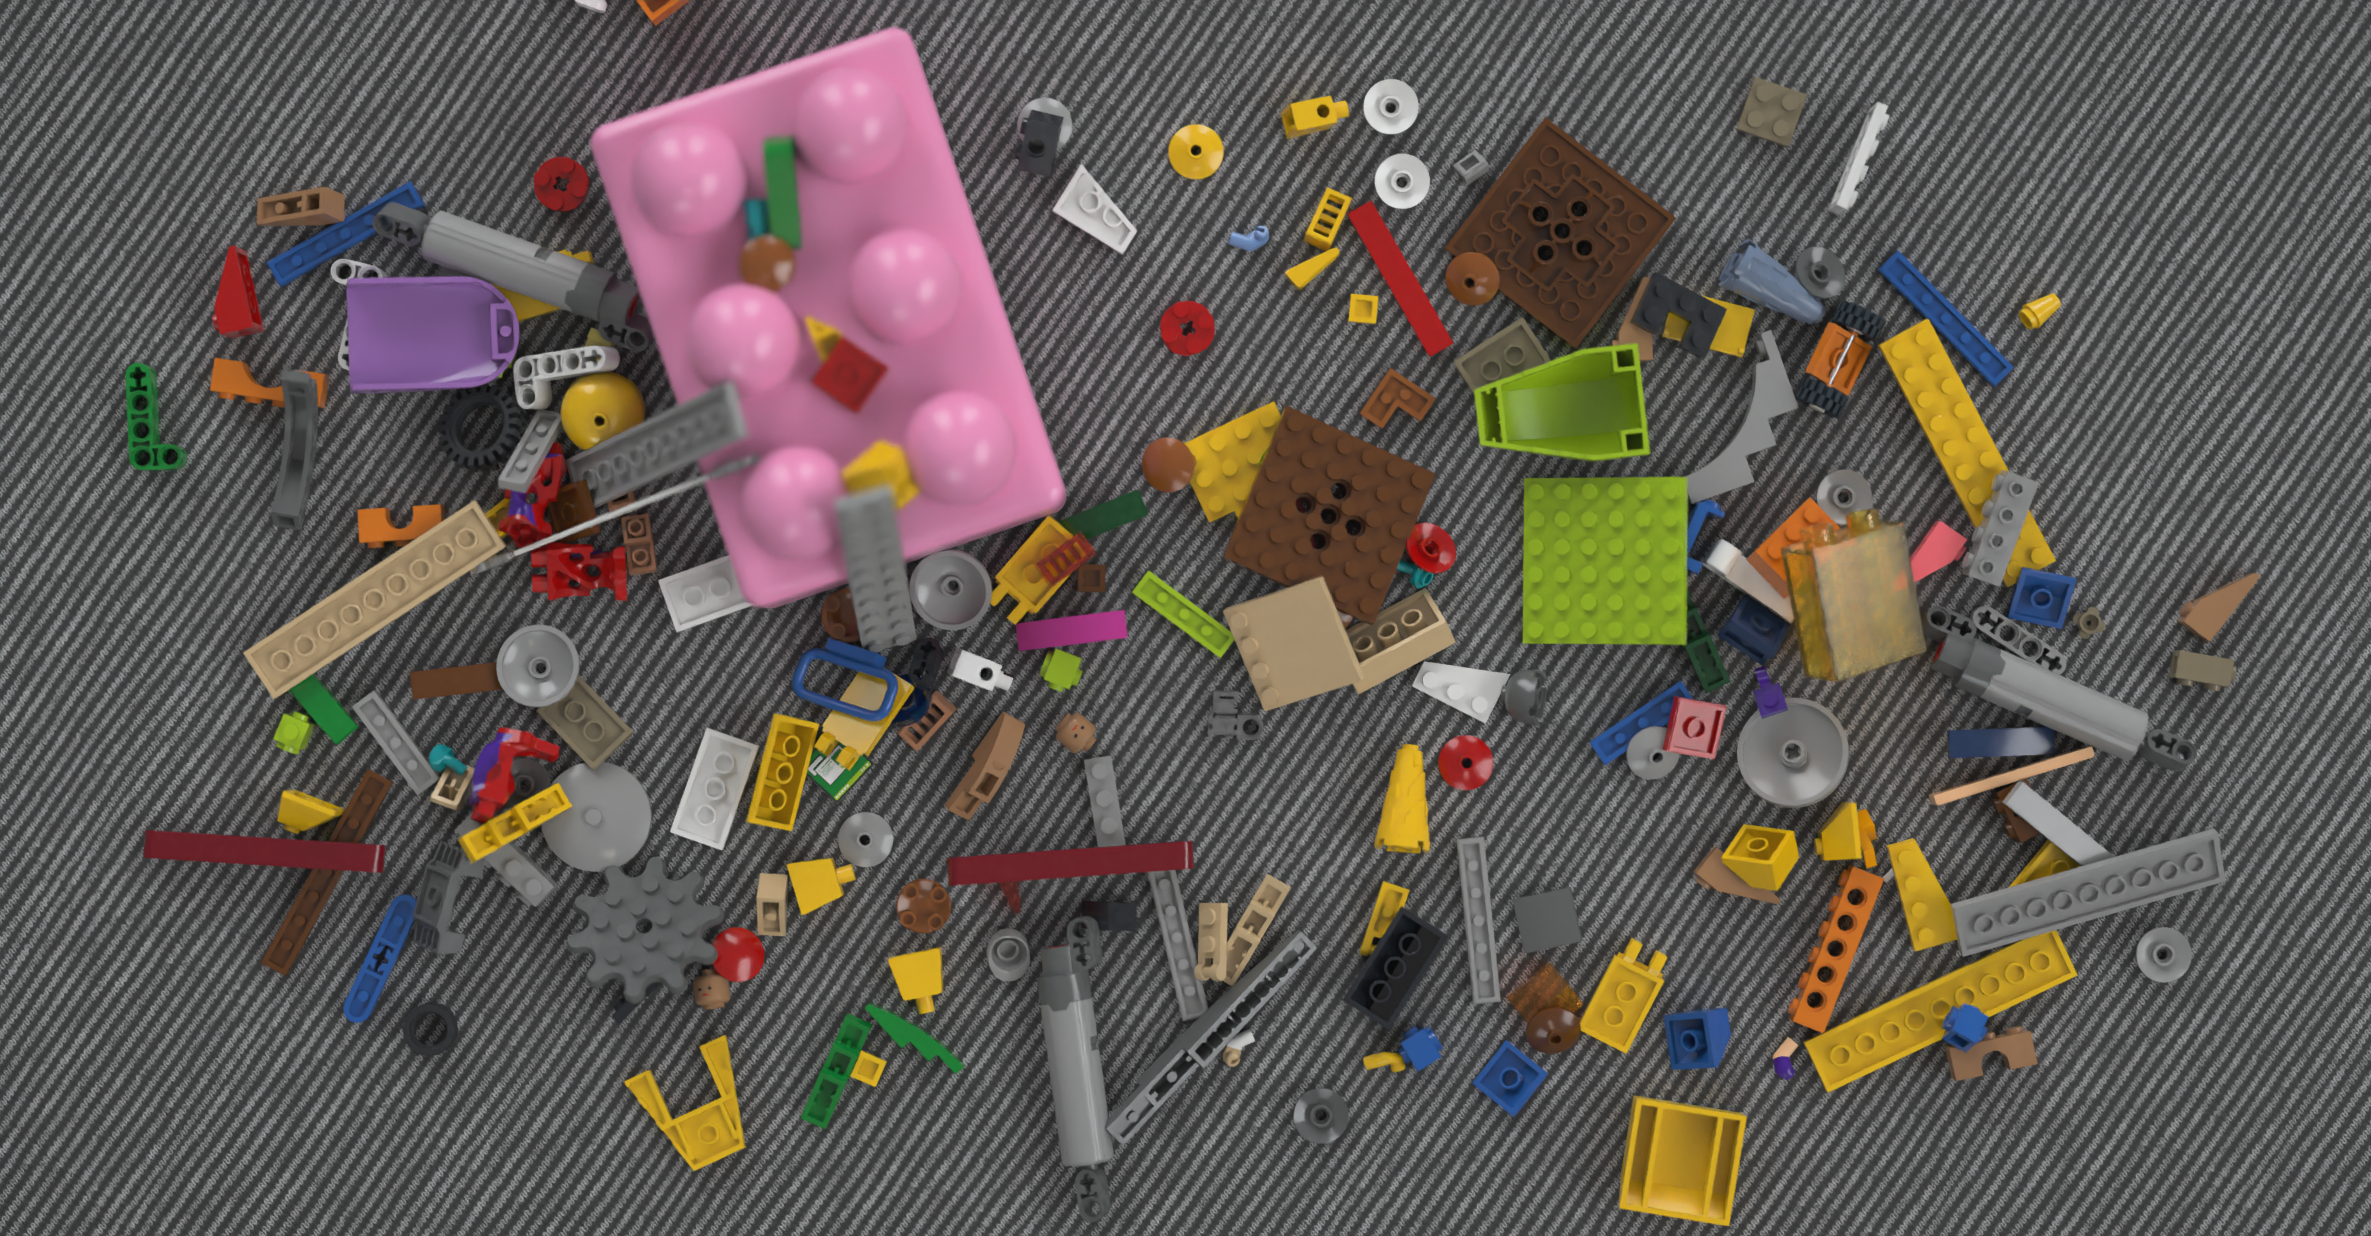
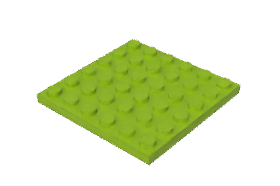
[1523,477,1688,645]

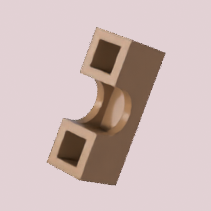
[1945,1026,2038,1081]

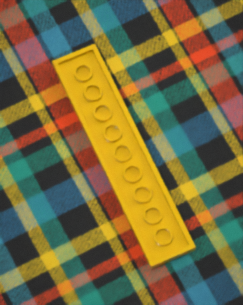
[1878,319,2056,587]
[1803,930,2077,1092]

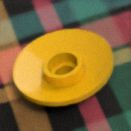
[1169,124,1223,180]

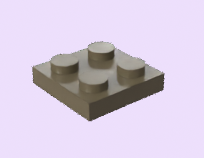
[1736,77,1807,148]

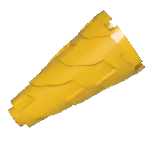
[1374,744,1431,853]

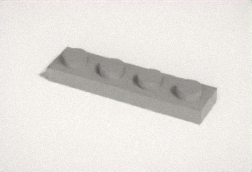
[498,409,563,493]
[352,690,441,795]
[1084,755,1126,847]

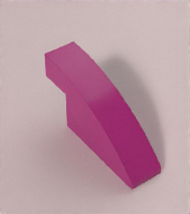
[1016,610,1128,651]

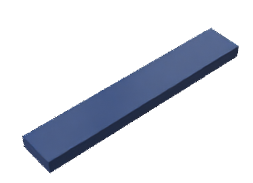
[266,181,425,287]
[1877,250,2014,387]

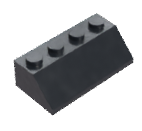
[1342,906,1448,1030]

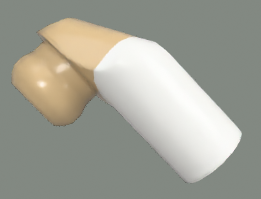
[1222,1029,1255,1067]

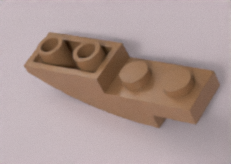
[945,712,1025,820]

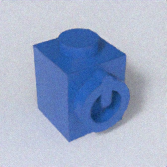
[1941,1003,1988,1053]
[1398,1026,1444,1071]

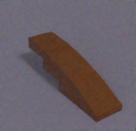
[410,662,503,700]

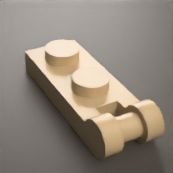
[1194,903,1228,981]

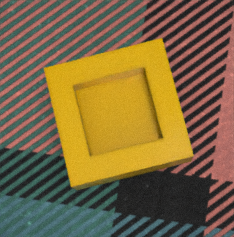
[1348,294,1378,324]
[850,1050,887,1087]

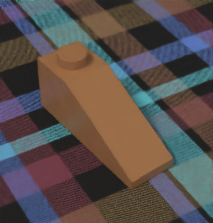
[257,187,345,226]
[1611,277,1653,362]
[2178,573,2260,642]
[1693,847,1781,904]

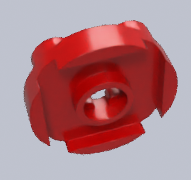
[534,157,590,213]
[1160,301,1215,356]

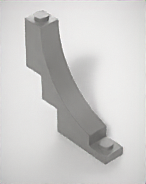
[1685,330,1799,505]

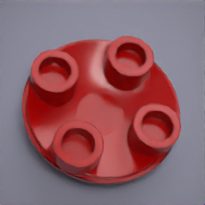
[712,927,764,982]

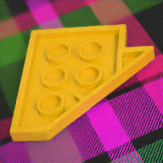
[1184,401,1281,523]

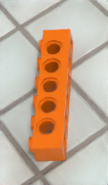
[1787,865,1884,1033]

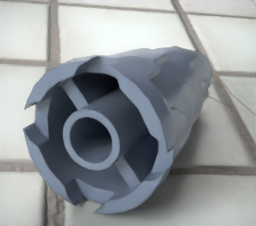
[1718,239,1826,325]

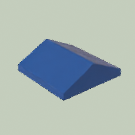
[2007,567,2077,629]
[1473,1040,1548,1117]

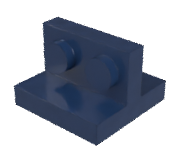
[1717,593,1791,666]

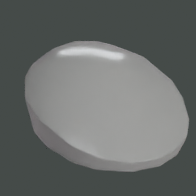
[986,928,1030,982]

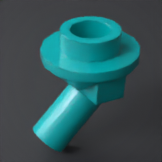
[1397,560,1434,589]
[429,744,468,776]

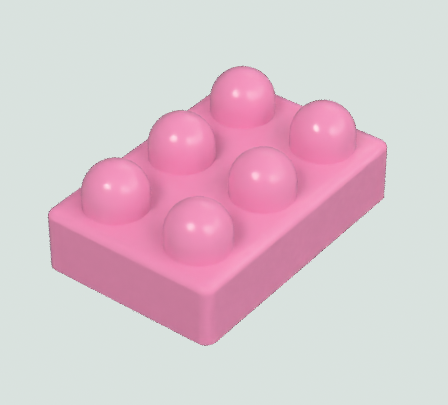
[591,28,1067,608]

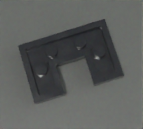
[1630,272,1727,359]

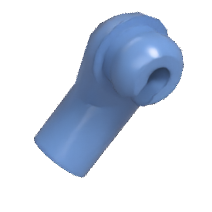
[1228,226,1269,251]

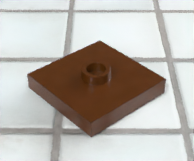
[547,479,601,544]

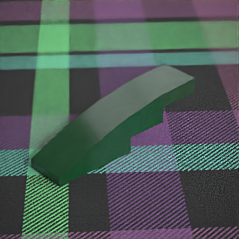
[1058,489,1149,543]
[1682,589,1731,693]

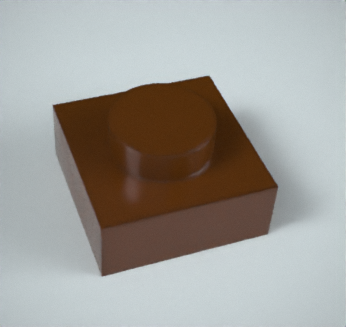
[1077,564,1106,593]

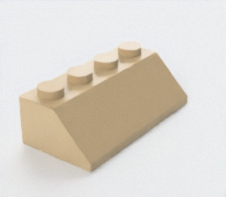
[1345,588,1456,695]

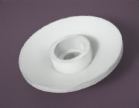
[1363,79,1419,134]
[1375,154,1430,209]

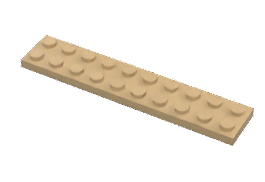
[243,500,507,699]

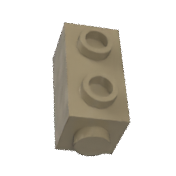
[2169,650,2236,692]

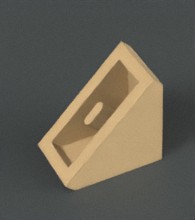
[430,765,474,810]

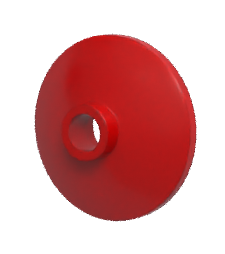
[1406,523,1456,573]
[1438,735,1493,790]

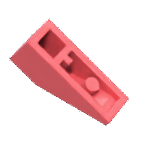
[1889,521,1967,592]

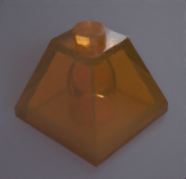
[1506,962,1584,1023]

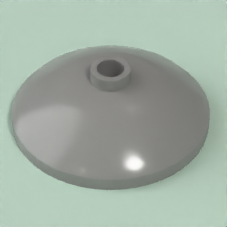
[909,549,992,630]
[496,625,580,707]

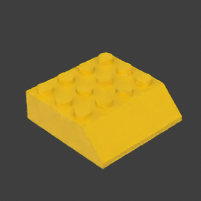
[1619,1095,1747,1226]

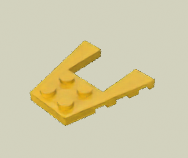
[624,1035,746,1171]

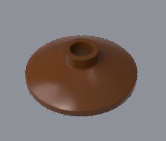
[1526,1007,1581,1054]

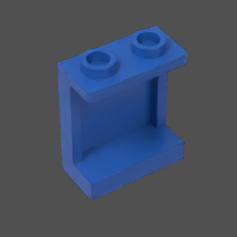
[1687,499,1725,575]

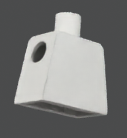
[946,647,1014,691]

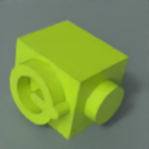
[1039,649,1083,692]
[273,711,316,755]

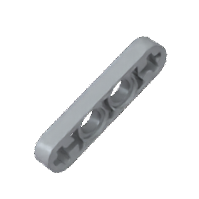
[1970,606,2066,675]

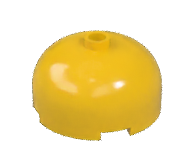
[561,372,646,451]

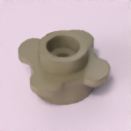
[2072,607,2105,639]

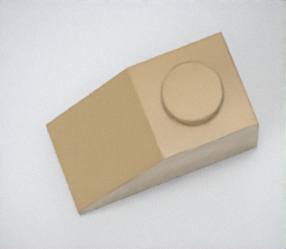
[757,873,788,936]

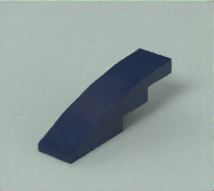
[1947,727,2055,758]

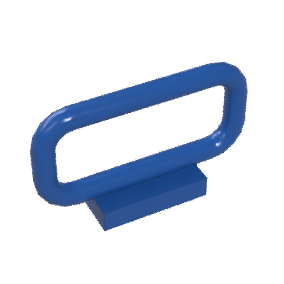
[792,638,898,722]

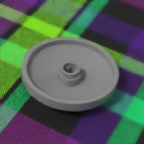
[1737,698,1849,808]
[541,762,652,872]

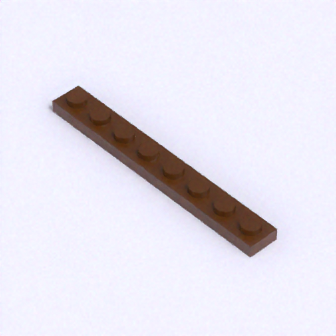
[261,769,394,976]

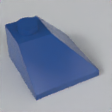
[1663,1007,1731,1070]

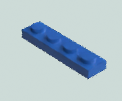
[1589,681,1693,765]

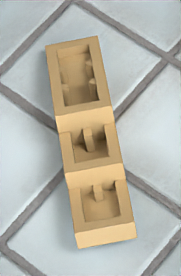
[1222,874,1291,986]

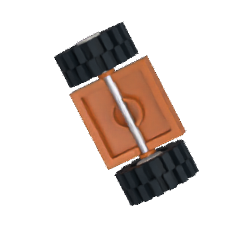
[1795,300,1886,419]

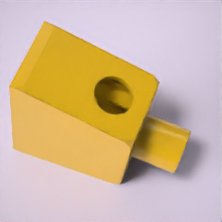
[1281,96,1349,139]
[787,858,856,915]
[888,947,943,1014]

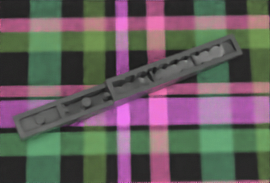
[1105,930,1317,1146]

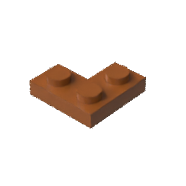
[1360,368,1436,429]

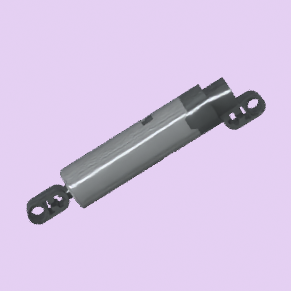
[372,202,655,352]
[1919,606,2197,772]
[1037,916,1114,1222]

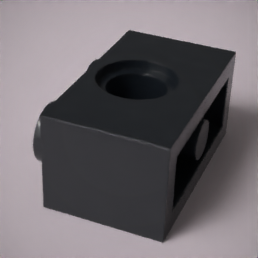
[1014,109,1064,177]

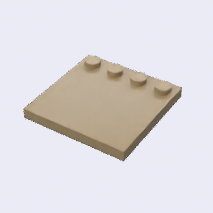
[1223,576,1364,711]

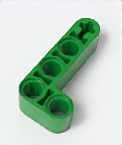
[763,135,803,250]
[125,363,188,472]

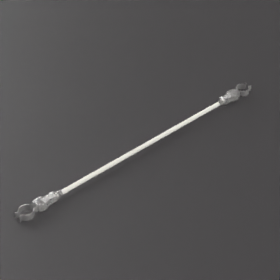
[470,454,760,575]

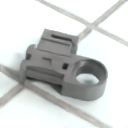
[1208,690,1263,740]

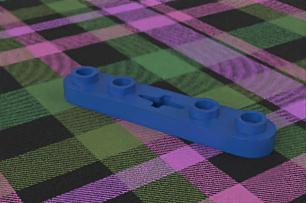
[343,894,417,1023]

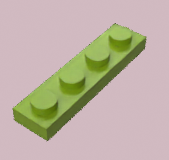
[1132,570,1234,658]

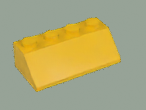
[746,713,819,831]

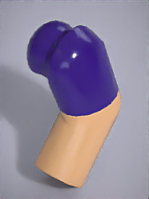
[1773,1037,1799,1080]

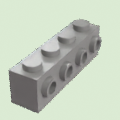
[1962,470,2039,587]
[455,813,559,907]

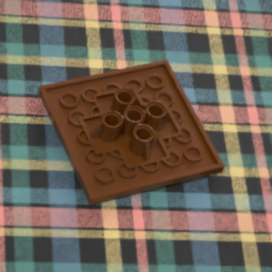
[1444,117,1676,349]
[1222,406,1436,625]

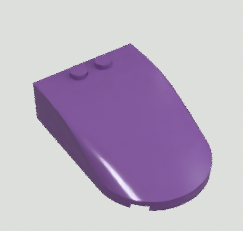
[346,276,519,394]

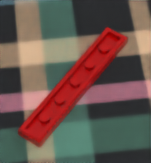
[1347,201,1454,358]

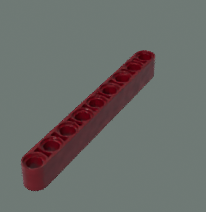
[143,830,386,873]
[947,841,1194,886]

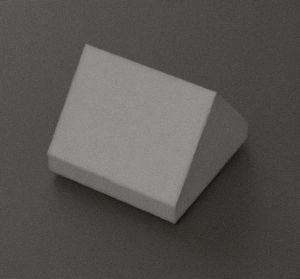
[1453,150,1489,186]

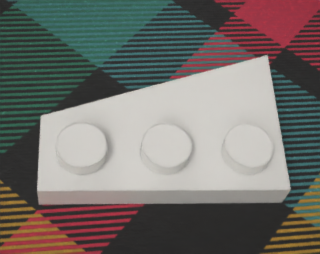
[1052,164,1137,255]
[1412,661,1510,723]

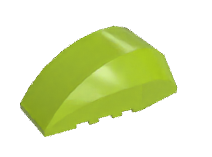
[1474,343,1650,462]

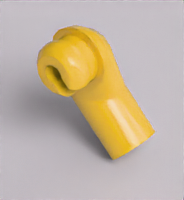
[1363,1052,1405,1073]

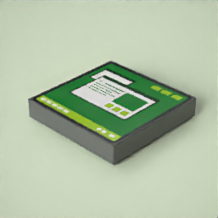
[806,742,875,804]

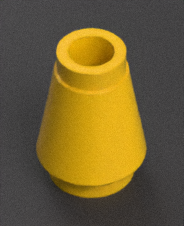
[2018,293,2061,330]

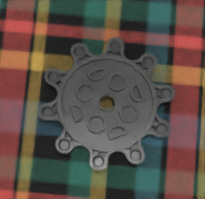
[566,857,724,1003]

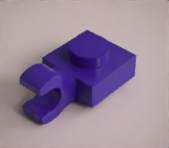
[1753,666,1788,719]

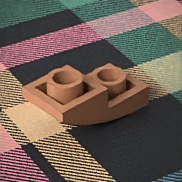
[621,513,658,576]

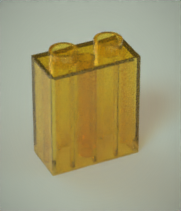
[1781,509,1926,682]

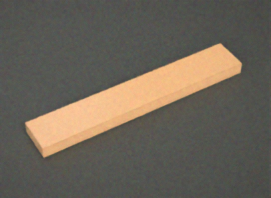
[1929,746,2095,806]

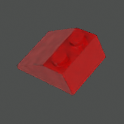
[212,246,264,339]

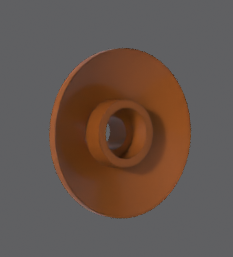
[1446,252,1500,306]

